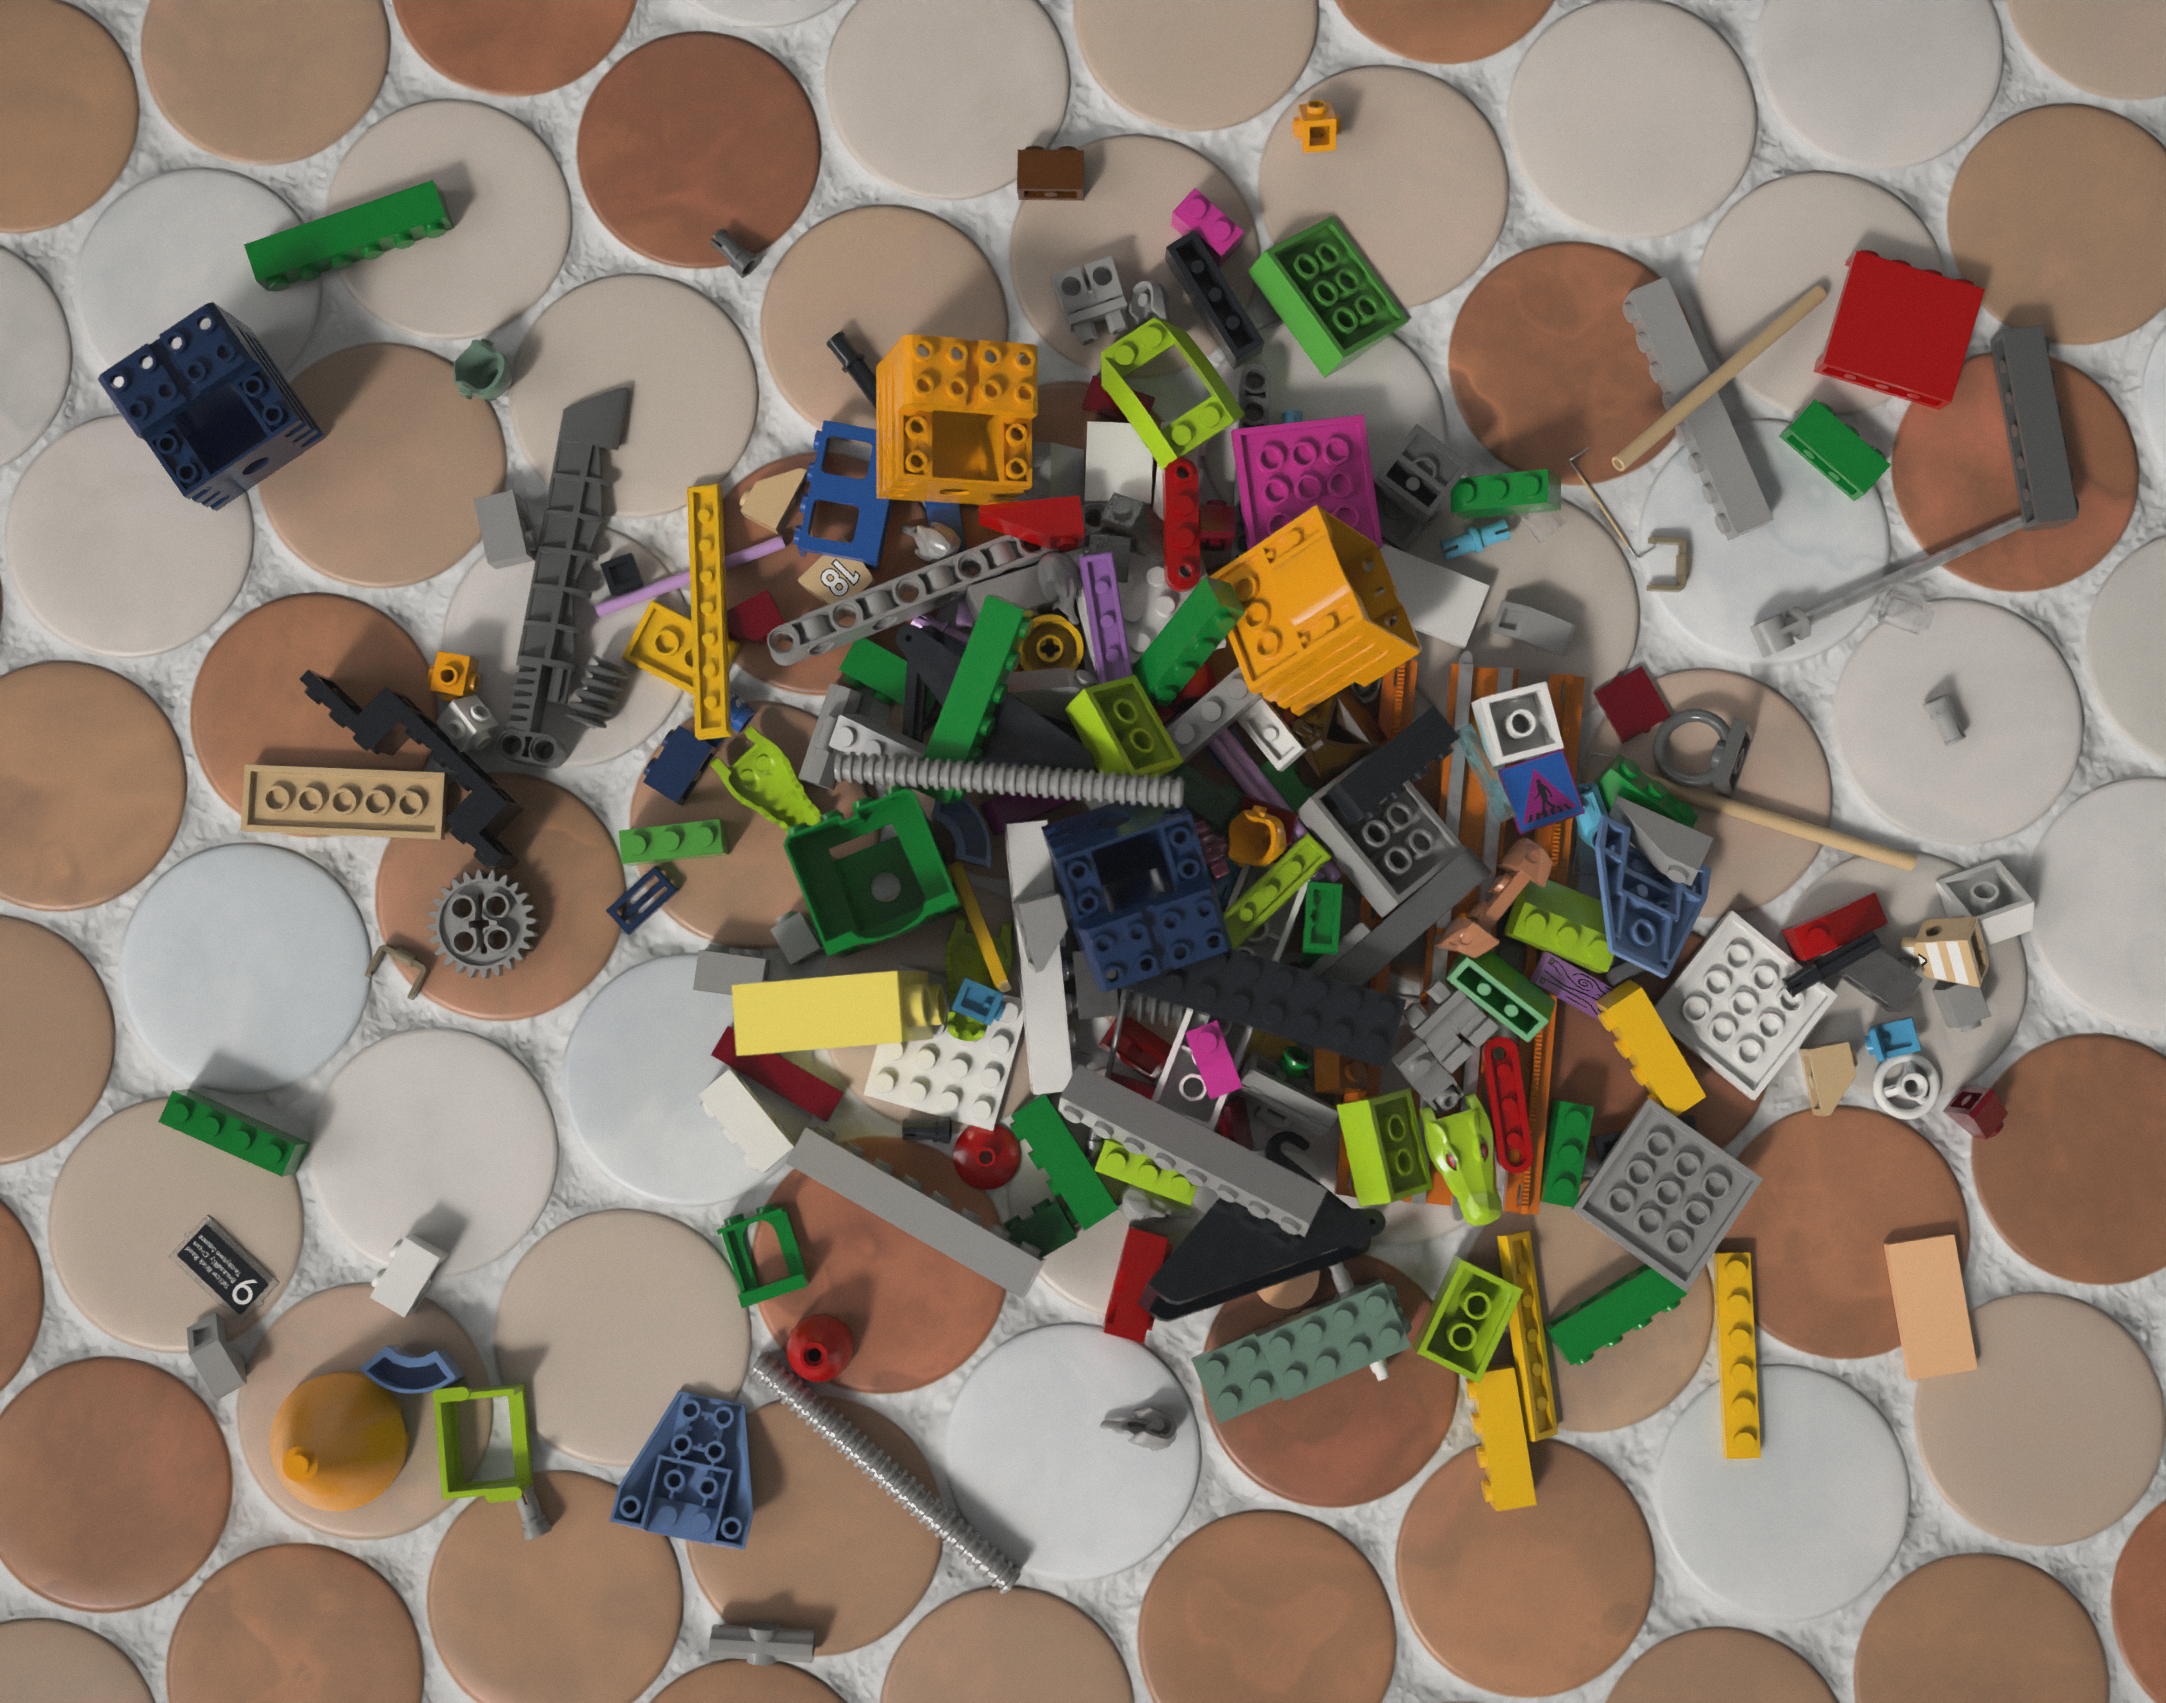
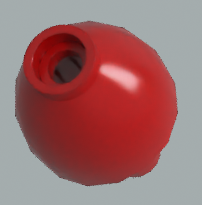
[786,1314,854,1382]

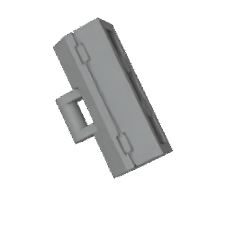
[798,683,864,791]
[1232,1050,1341,1136]

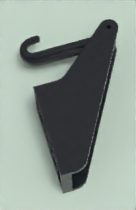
[896,625,1099,774]
[1137,1131,1386,1322]

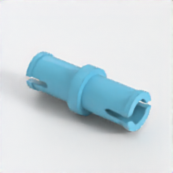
[1440,519,1511,561]

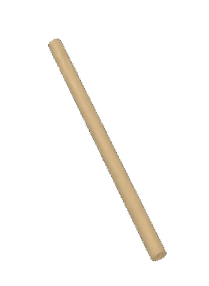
[1612,286,1827,471]
[1642,771,1917,872]

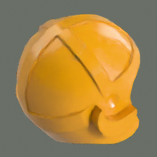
[1228,805,1287,868]

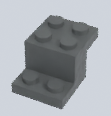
[1374,424,1470,552]

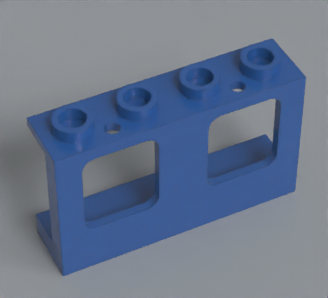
[794,420,893,571]

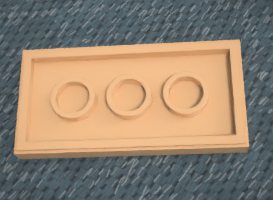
[1884,1233,1978,1380]

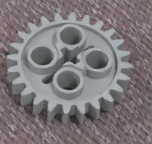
[427,870,539,979]

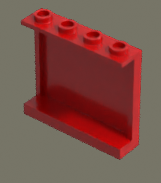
[1813,250,1985,410]

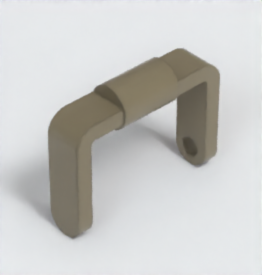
[1647,537,1690,592]
[365,945,429,1001]

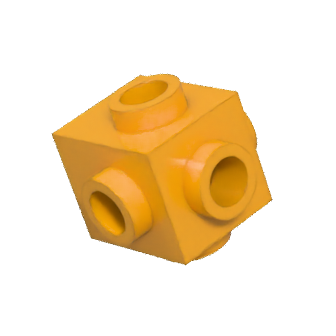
[1292,100,1341,153]
[427,651,480,703]

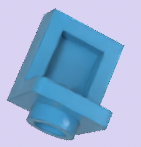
[951,978,1007,1025]
[1865,1016,1923,1062]

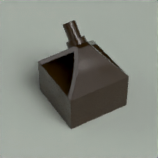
[1288,686,1388,784]

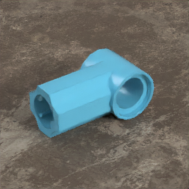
[1575,782,1608,849]

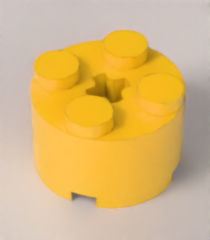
[1018,614,1084,672]

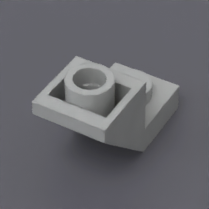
[1491,600,1576,657]
[1391,1037,1465,1117]
[186,1312,247,1400]

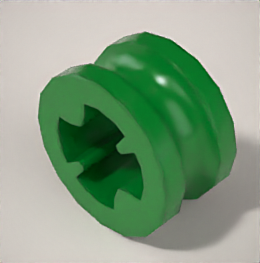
[1277,1046,1312,1079]

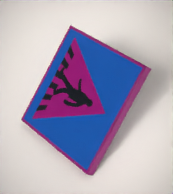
[1497,749,1585,835]

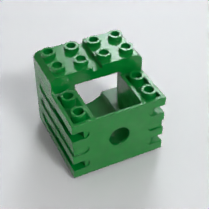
[783,784,965,958]

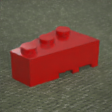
[1103,1225,1173,1343]

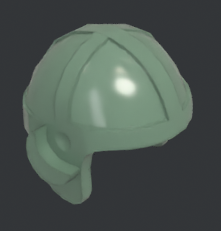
[454,339,512,401]

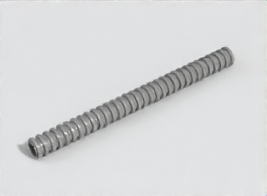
[834,751,1184,808]
[748,1351,1021,1594]

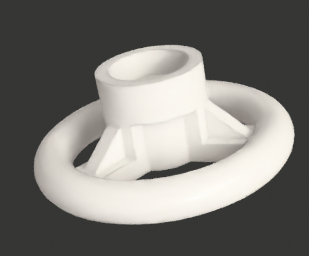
[1873,1053,1940,1119]

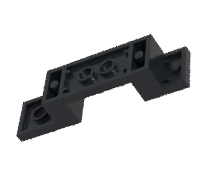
[299,669,523,870]

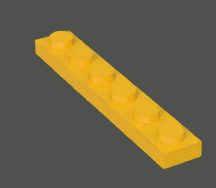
[1497,1230,1558,1442]
[1713,1251,1761,1459]

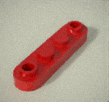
[1162,457,1200,592]
[1482,1036,1533,1174]

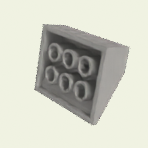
[1295,745,1466,918]

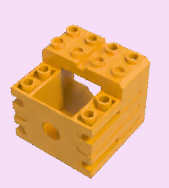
[876,334,1038,505]
[1210,505,1422,716]

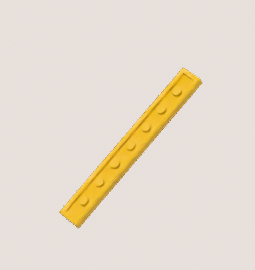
[687,483,732,740]

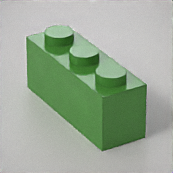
[619,819,729,866]

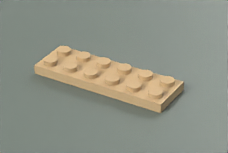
[240,764,448,840]

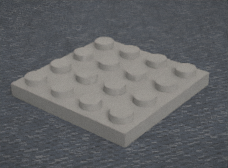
[1570,1098,1763,1292]

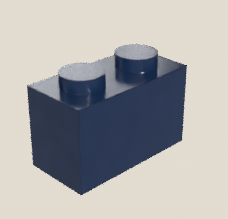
[643,725,718,806]

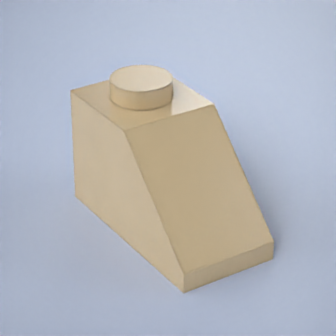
[740,468,809,536]
[1799,1041,1858,1117]

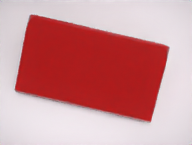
[1098,1017,1172,1083]

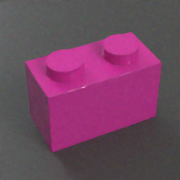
[1171,188,1244,268]

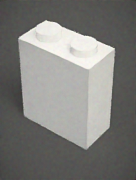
[1084,421,1153,515]

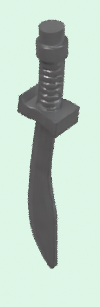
[1085,997,1126,1158]

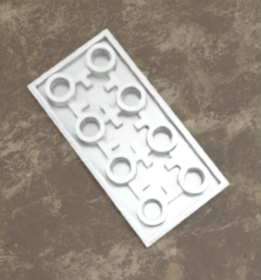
[1367,543,1490,649]

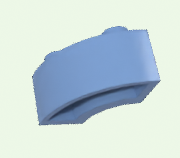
[931,798,992,869]
[360,1345,466,1394]

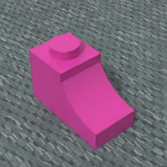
[1185,1021,1243,1100]

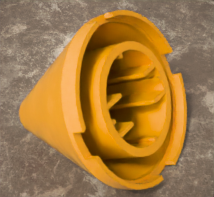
[269,1371,409,1511]

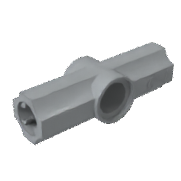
[709,1622,816,1665]

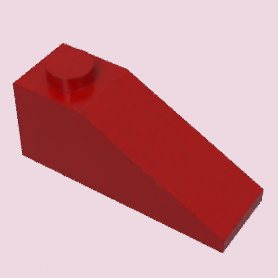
[978,495,1085,551]
[1781,892,1888,961]

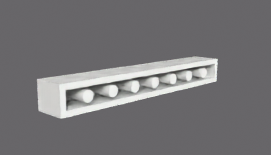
[1004,819,1078,1095]

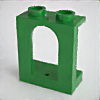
[1300,882,1343,967]
[717,1202,811,1308]

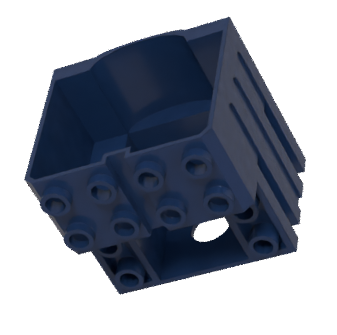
[97,302,326,511]
[1041,800,1232,992]

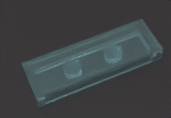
[1456,723,1517,823]

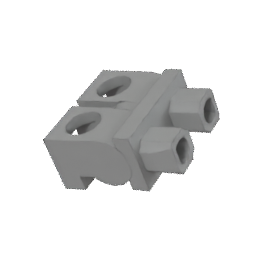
[1051,255,1127,346]
[1403,979,1499,1074]

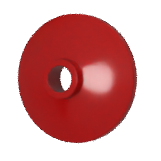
[953,1123,1020,1190]

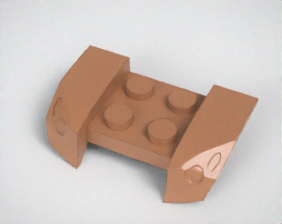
[1433,838,1553,958]

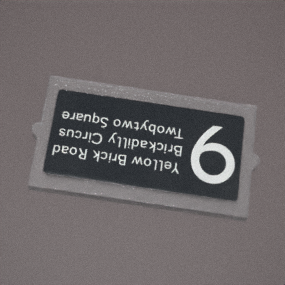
[169,1214,280,1324]

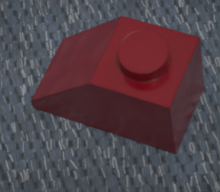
[1199,500,1235,552]
[727,589,786,645]
[1943,1086,2008,1140]

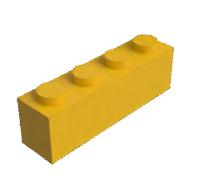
[1595,980,1706,1117]
[1465,1362,1537,1511]

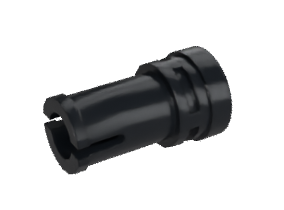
[902,1117,952,1144]

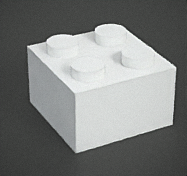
[1471,681,1564,768]

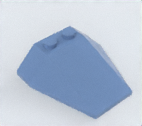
[1595,815,1711,978]

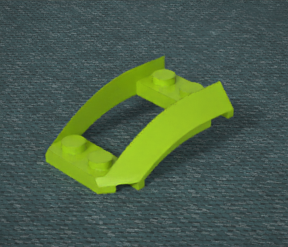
[1100,317,1245,471]

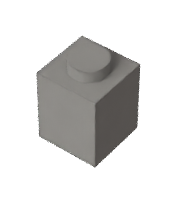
[1932,982,1991,1032]

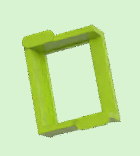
[432,1382,534,1503]

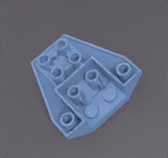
[610,1391,753,1550]

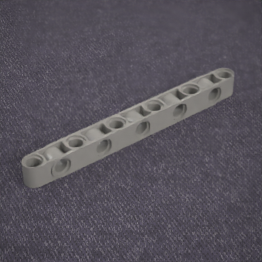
[767,503,1110,666]

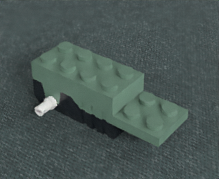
[1191,1262,1412,1424]

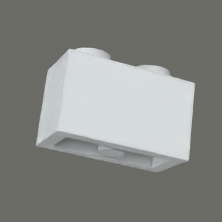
[370,1234,449,1318]

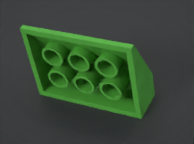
[1248,216,1409,378]

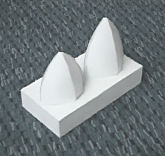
[1237,698,1307,772]

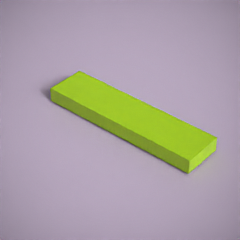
[1218,833,1332,950]

